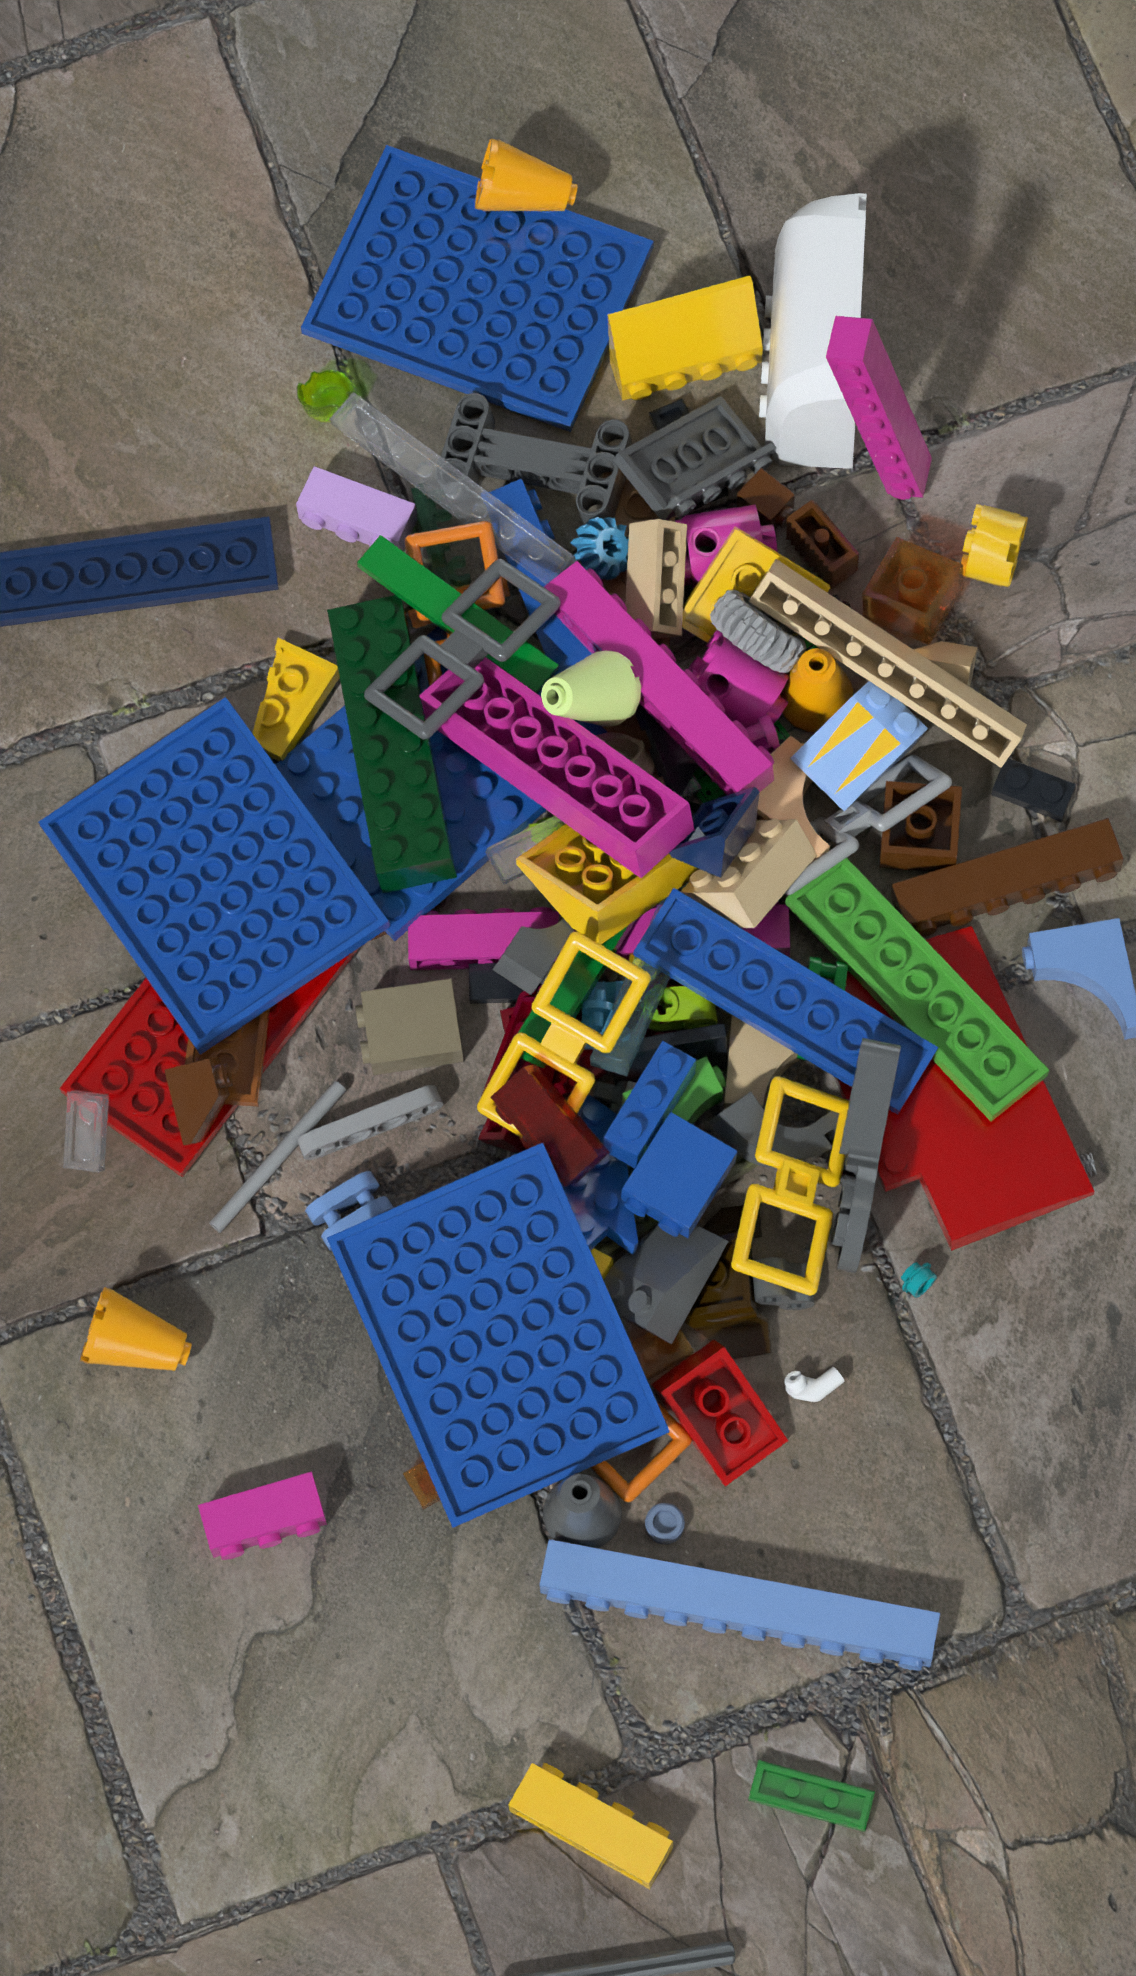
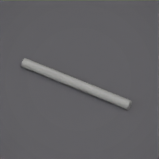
[209,1081,346,1233]

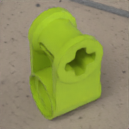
[642,986,718,1032]

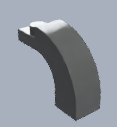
[708,1092,839,1169]

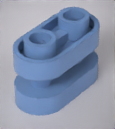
[305,1171,394,1251]

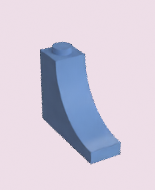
[1022,918,1136,1040]

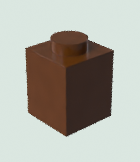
[737,468,795,530]

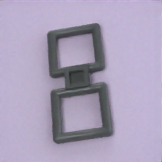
[364,559,561,739]

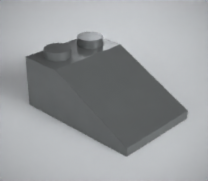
[604,1225,728,1344]

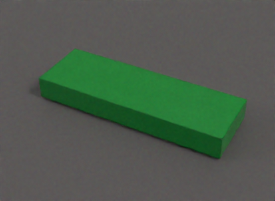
[748,1760,875,1832]

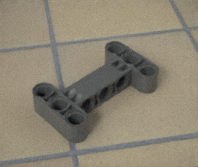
[436,393,633,525]

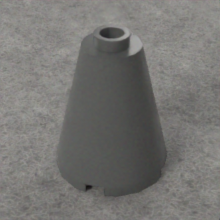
[543,1474,622,1549]

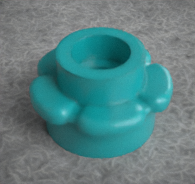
[901,1262,937,1298]

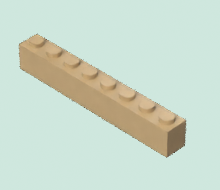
[749,559,1027,768]

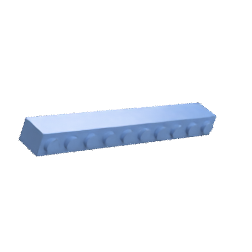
[539,1539,940,1671]

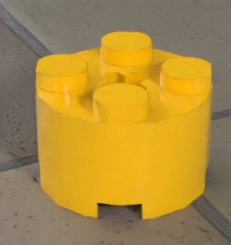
[958,504,1028,587]

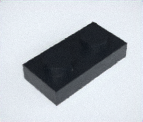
[991,758,1076,822]

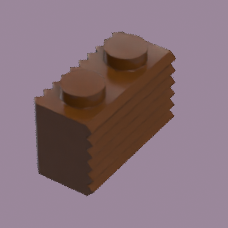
[786,500,859,589]

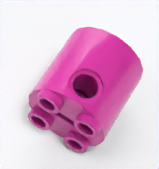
[675,505,777,588]
[688,630,789,728]

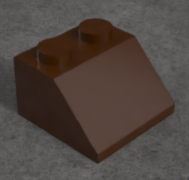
[164,1058,233,1146]

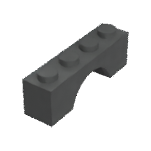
[493,914,574,995]

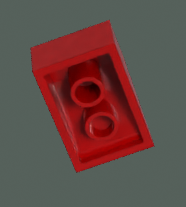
[651,1339,789,1487]

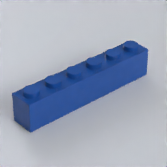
[481,478,592,676]

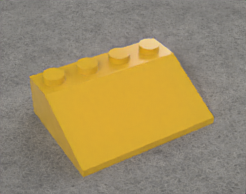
[608,276,763,401]
[516,824,699,945]

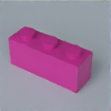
[198,1471,327,1560]

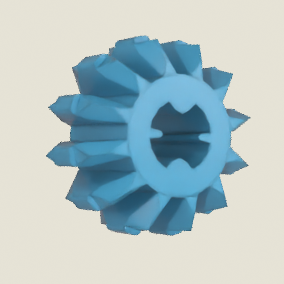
[570,517,629,580]

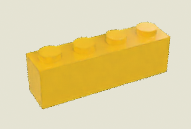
[508,1763,673,1890]

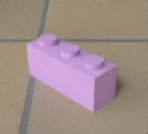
[296,466,418,551]

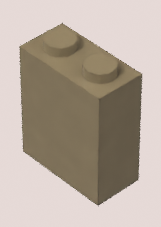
[355,978,464,1075]

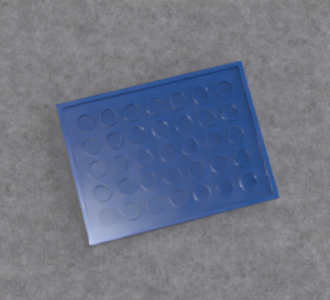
[301,145,654,432]
[275,626,607,941]
[38,697,391,1055]
[327,1143,670,1528]

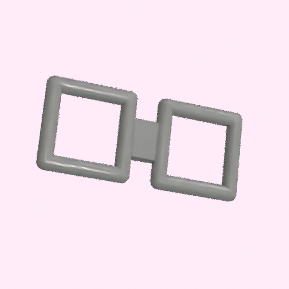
[785,755,952,895]

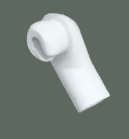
[785,1367,845,1402]

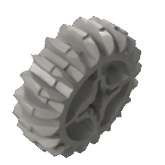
[710,590,806,673]

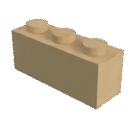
[625,519,687,639]

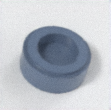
[645,1503,685,1545]

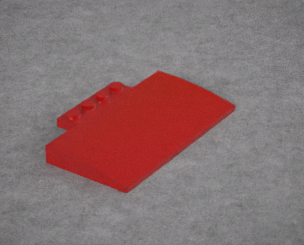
[831,926,1095,1251]

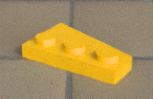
[252,637,340,761]

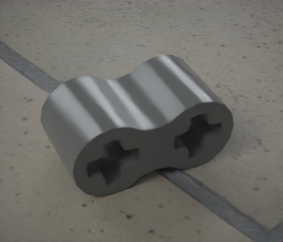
[753,1257,815,1310]

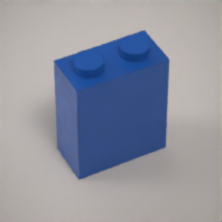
[621,1112,738,1238]

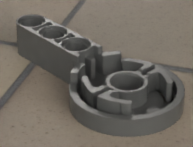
[831,1038,901,1273]

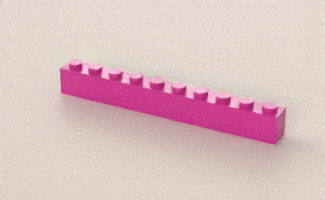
[408,901,790,971]

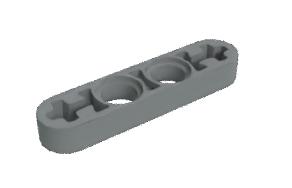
[297,1085,443,1160]

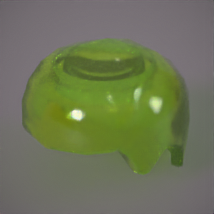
[297,369,356,423]

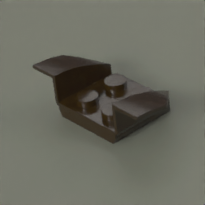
[684,1205,772,1359]

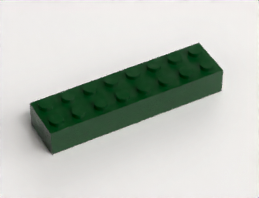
[327,595,457,893]

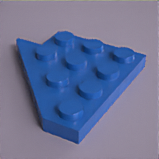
[534,1094,638,1255]

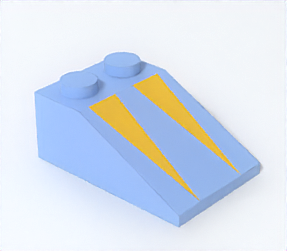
[790,681,928,811]

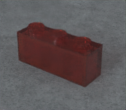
[490,1064,610,1186]

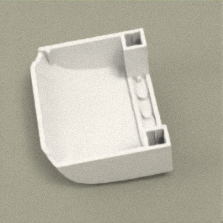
[759,193,867,469]

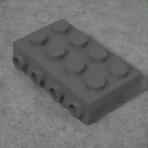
[613,396,777,520]

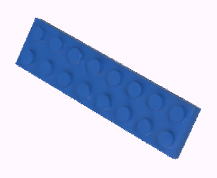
[633,888,938,1115]

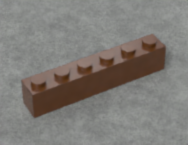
[891,818,1124,937]

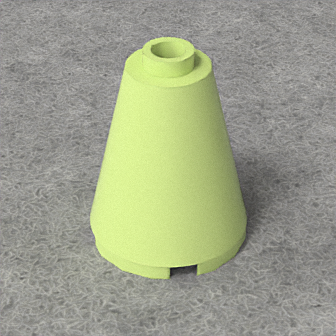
[541,650,641,727]

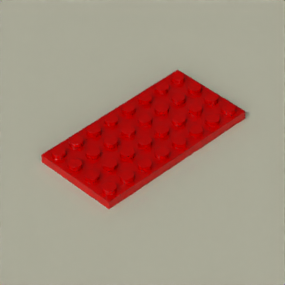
[59,948,359,1178]

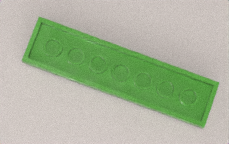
[785,858,1049,1121]

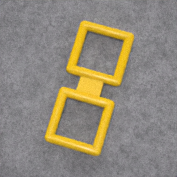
[477,932,651,1154]
[731,1076,849,1296]

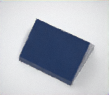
[669,786,760,878]

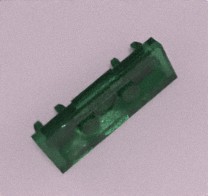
[411,486,471,587]

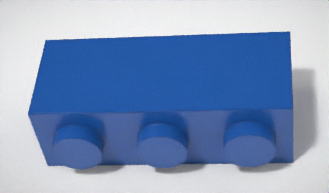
[603,1041,696,1168]

